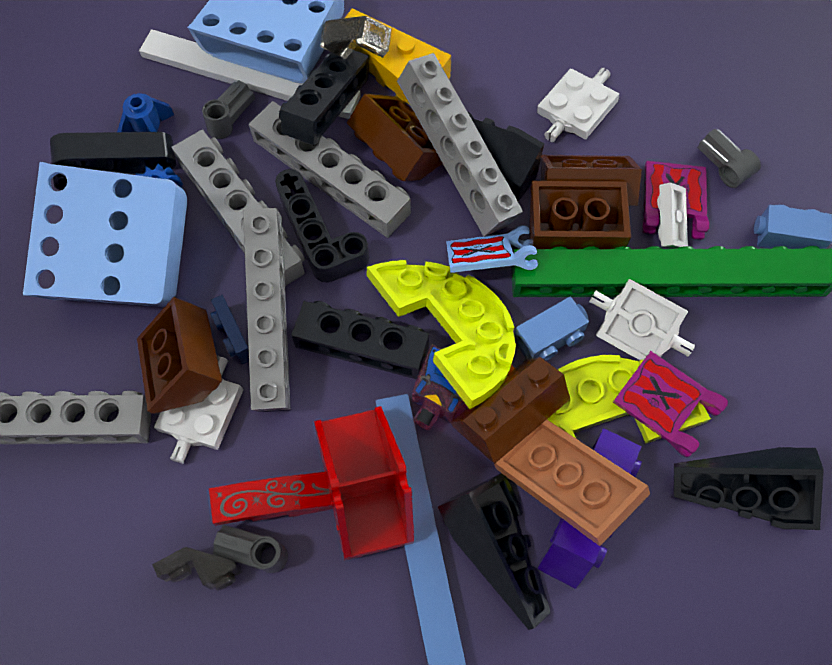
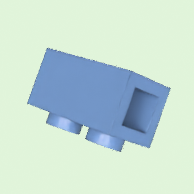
[754,205,832,249]
[514,296,589,361]

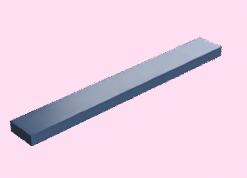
[375,394,466,665]

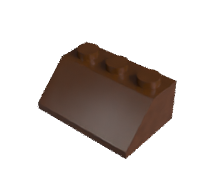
[347,94,443,181]
[540,155,642,206]
[529,181,631,249]
[137,297,222,414]
[450,357,570,464]

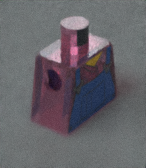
[412,344,468,431]

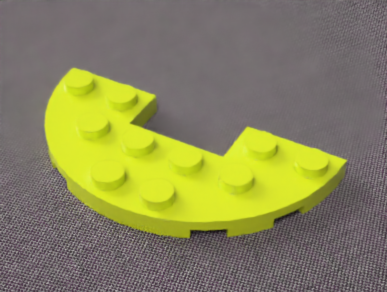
[367,260,516,409]
[547,355,711,444]

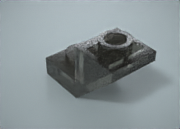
[320,16,392,59]
[152,547,243,591]

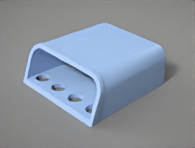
[187,0,344,83]
[23,162,187,307]

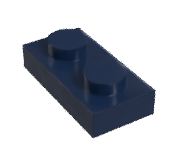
[210,294,249,365]

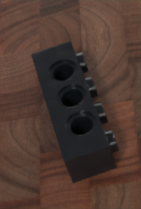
[279,45,369,146]
[291,301,429,380]

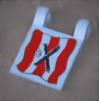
[446,225,538,273]

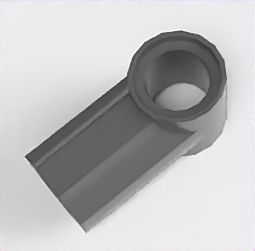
[202,80,255,139]
[697,128,761,188]
[213,525,288,573]

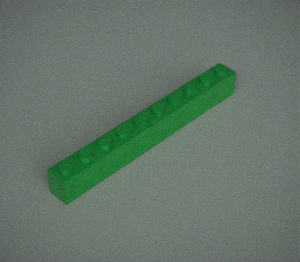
[511,246,832,297]

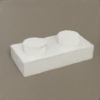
[657,183,688,249]

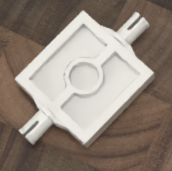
[537,68,619,142]
[589,279,695,360]
[154,356,244,464]

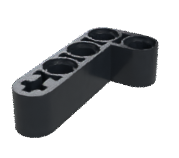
[50,132,176,190]
[275,169,369,283]

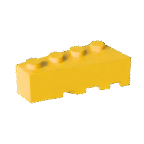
[337,8,451,106]

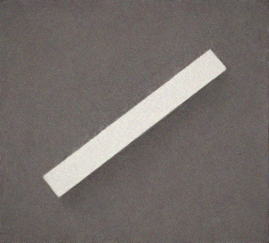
[139,29,361,119]

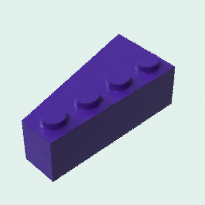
[537,428,642,589]

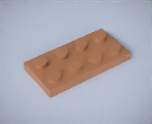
[494,420,650,546]

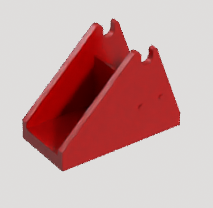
[314,406,414,561]

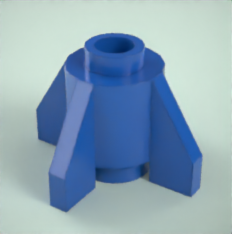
[117,93,174,132]

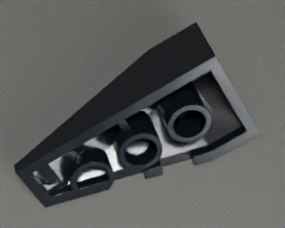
[467,111,544,201]
[674,447,824,530]
[438,473,551,630]

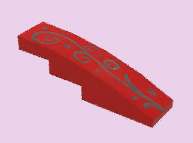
[209,472,333,526]

